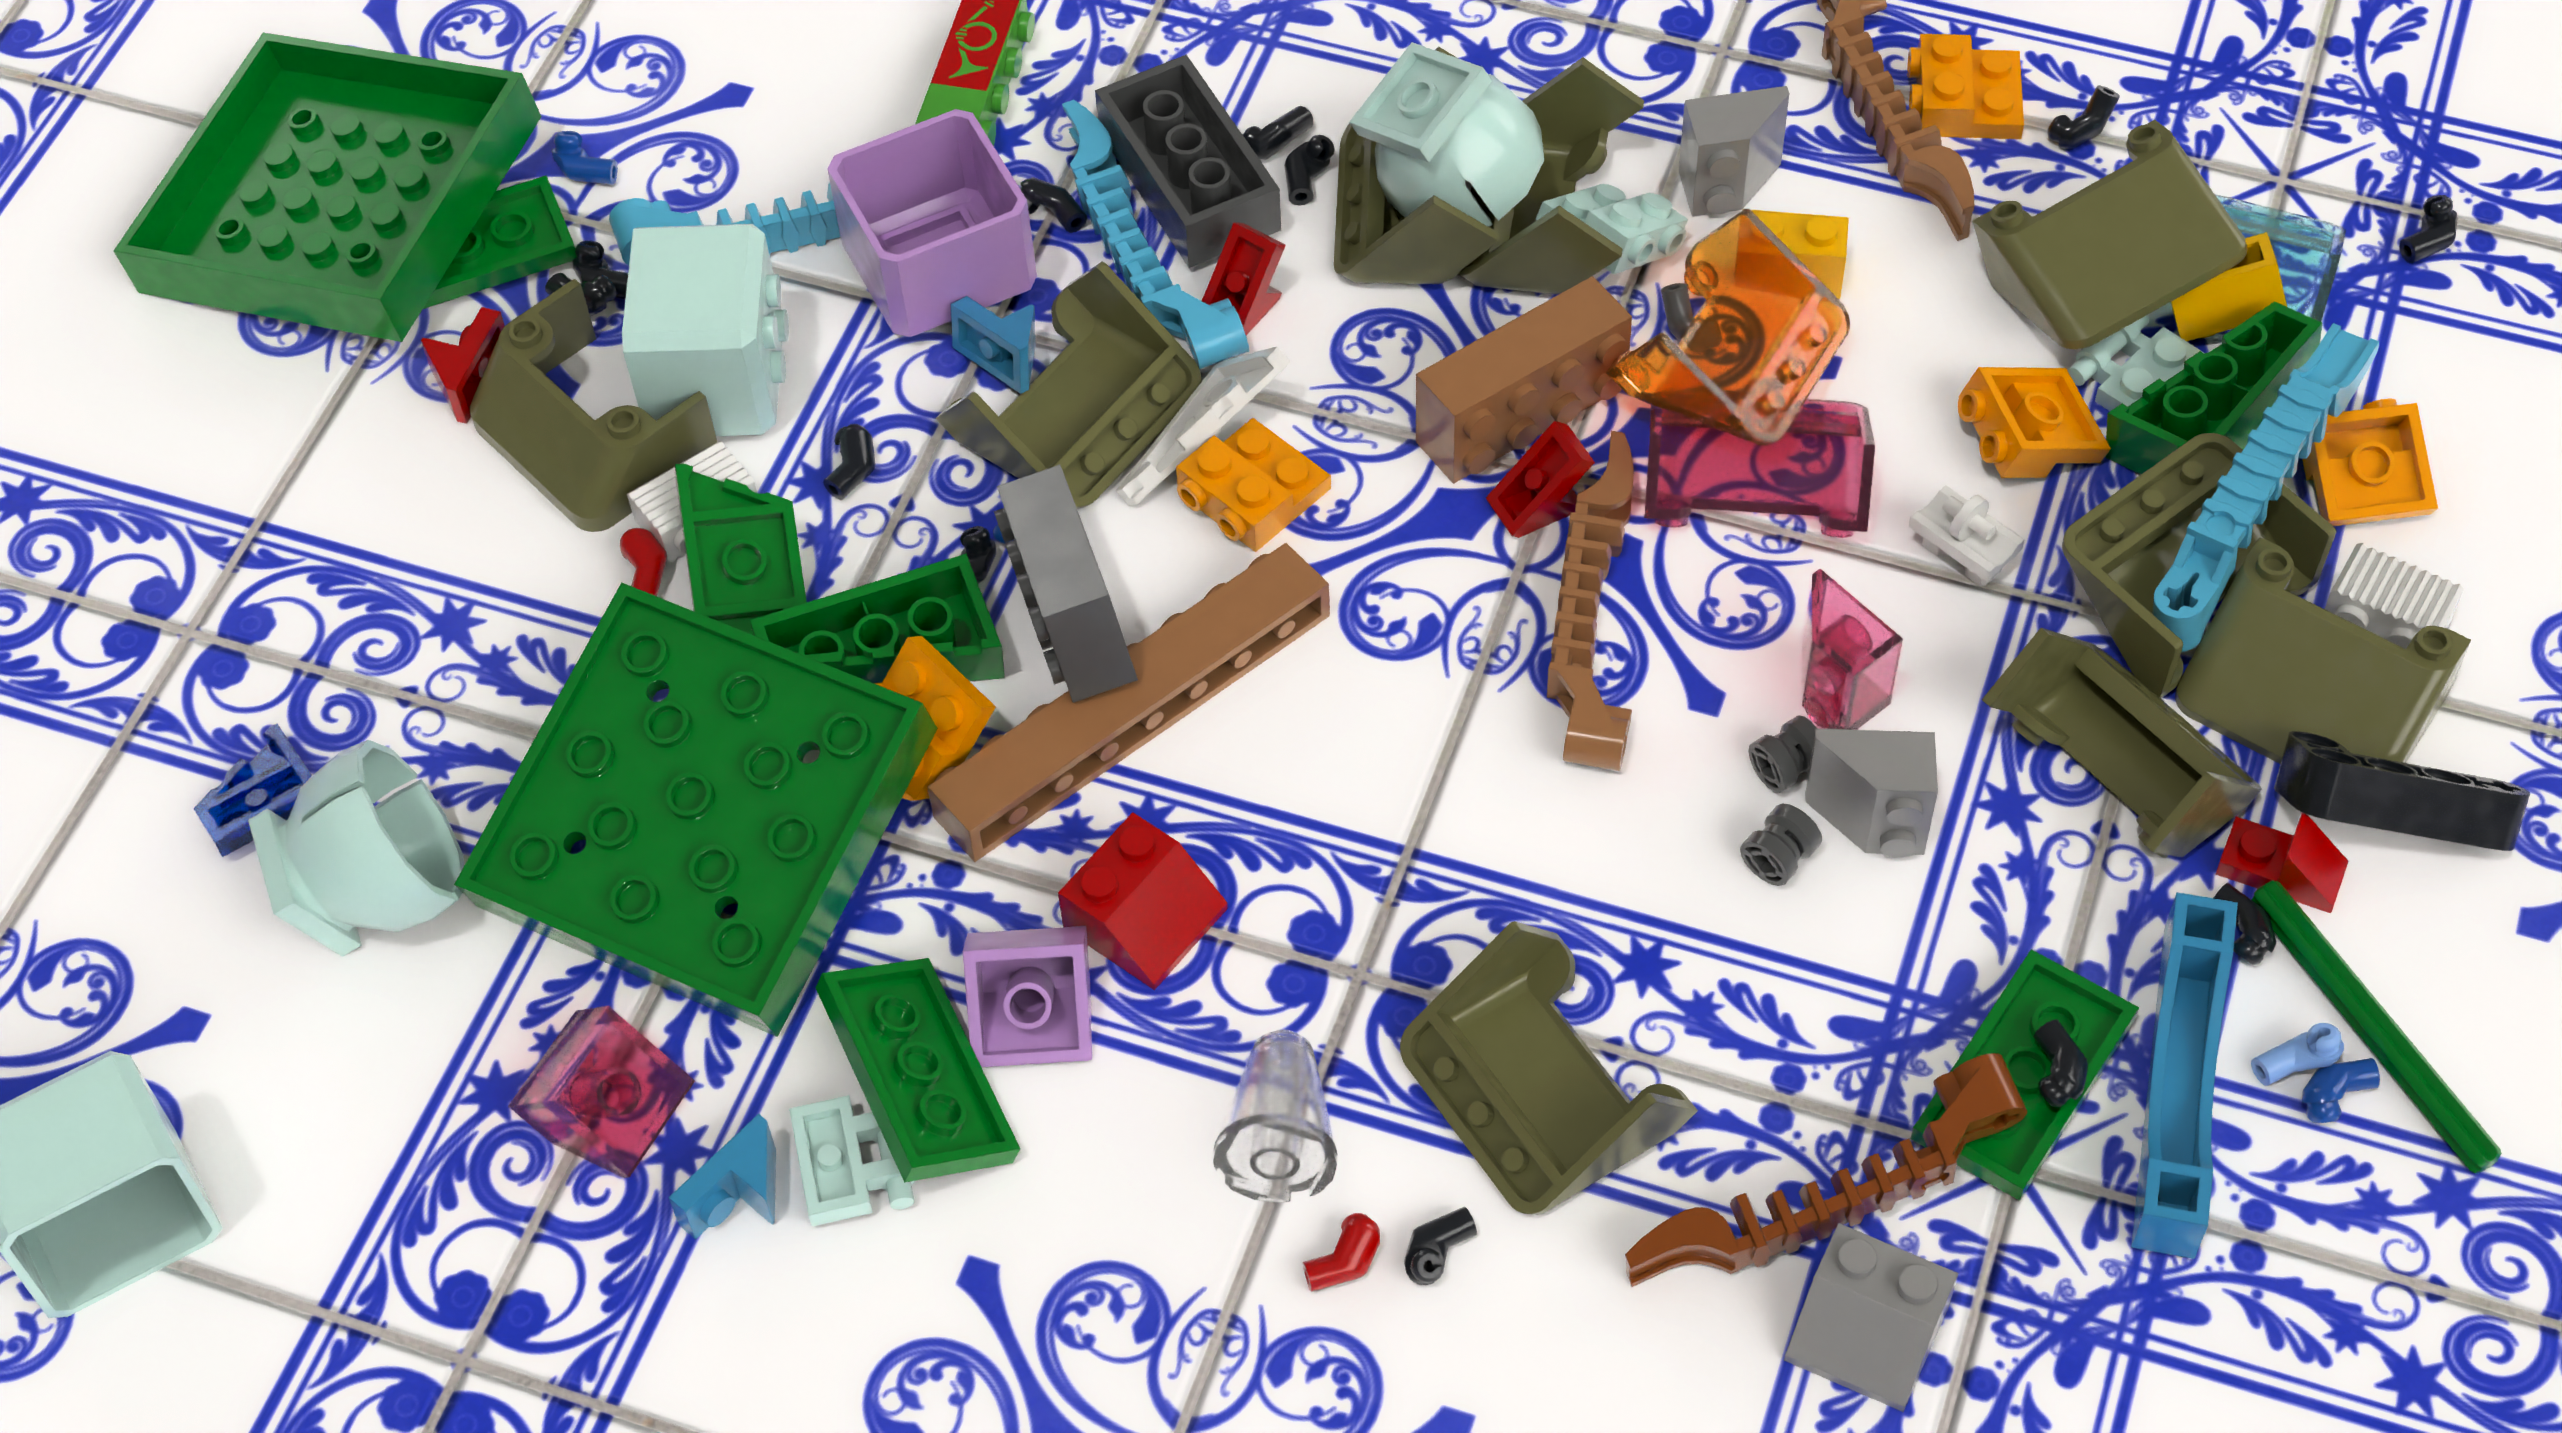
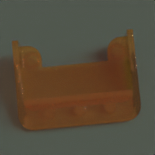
[1606,208,1850,446]

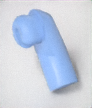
[2251,1023,2344,1086]

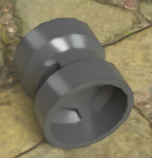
[1748,715,1818,793]
[1740,803,1822,886]

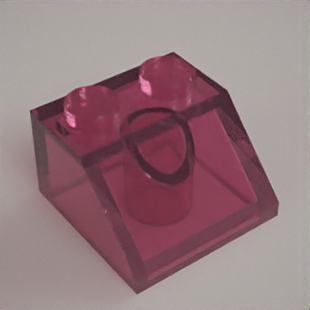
[1802,568,1903,730]
[508,1006,695,1178]

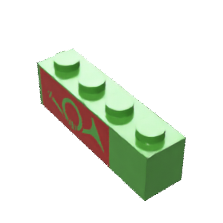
[915,0,1035,146]

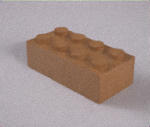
[1416,276,1632,484]

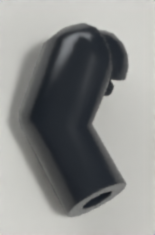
[2047,85,2120,150]
[2399,195,2458,263]
[960,526,997,584]
[2213,883,2277,965]
[2033,1019,2089,1108]
[1404,1206,1477,1285]

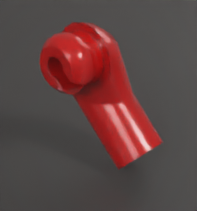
[620,528,667,596]
[1302,1213,1380,1292]

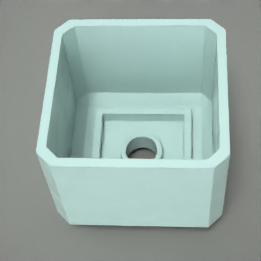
[622,224,789,436]
[0,1051,223,1318]

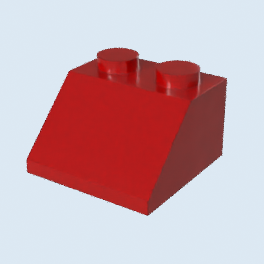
[1058,812,1228,990]

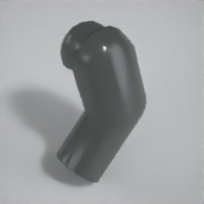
[1661,283,1721,356]

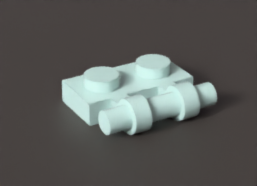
[2068,315,2205,411]
[789,1095,915,1226]

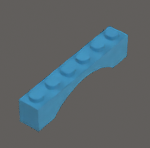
[2131,892,2238,1259]

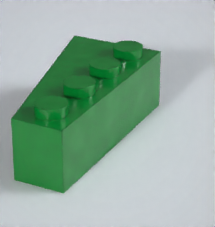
[2105,301,2323,474]
[750,554,1005,683]

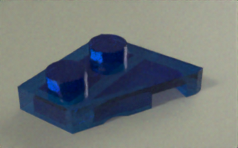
[193,723,312,857]

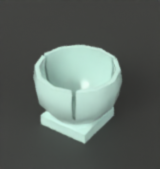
[1349,42,1544,226]
[248,739,464,957]

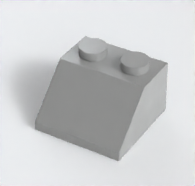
[1679,86,1790,217]
[1805,729,1938,858]
[1784,1223,1959,1412]

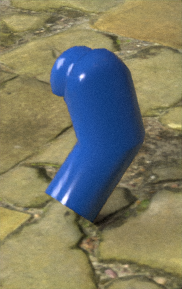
[552,131,618,185]
[2302,1058,2380,1123]

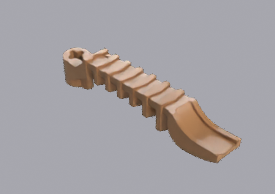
[1817,0,1975,241]
[1547,431,1634,771]

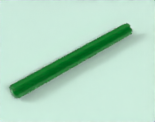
[2251,880,2502,1174]

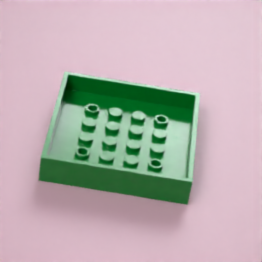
[113,32,542,342]
[454,582,938,1037]

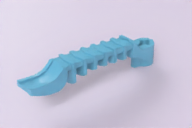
[1062,100,1250,369]
[609,183,840,265]
[2152,323,2379,652]

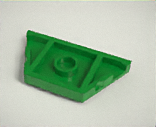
[675,463,807,635]

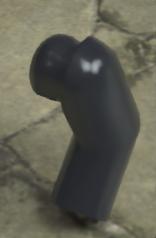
[1243,106,1313,160]
[1284,134,1335,206]
[1020,177,1087,233]
[572,241,628,299]
[545,273,617,317]
[823,424,876,500]

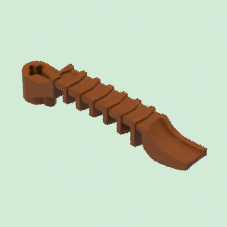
[1625,1053,2027,1287]

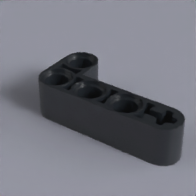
[2274,731,2530,851]

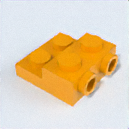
[1907,34,2024,139]
[1958,367,2111,478]
[2302,398,2438,526]
[1176,418,1331,552]
[874,636,996,801]

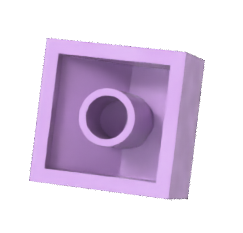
[963,926,1092,1067]

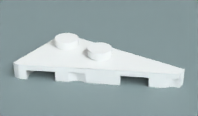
[1116,346,1291,506]

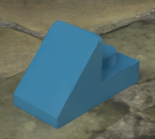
[951,296,1036,394]
[668,1114,776,1240]

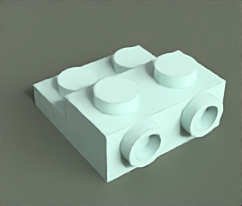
[1536,183,1688,274]

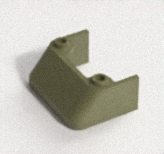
[1333,47,1499,284]
[1459,57,1644,295]
[470,279,717,532]
[1982,628,2262,859]

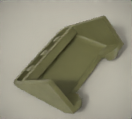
[1972,119,2248,349]
[935,261,1201,509]
[2062,433,2336,698]
[2175,537,2472,764]
[1400,921,1698,1215]

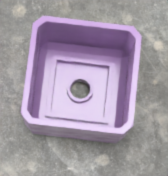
[827,109,1037,337]

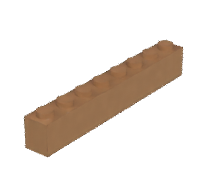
[927,543,1330,862]

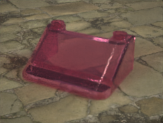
[1644,391,1875,538]

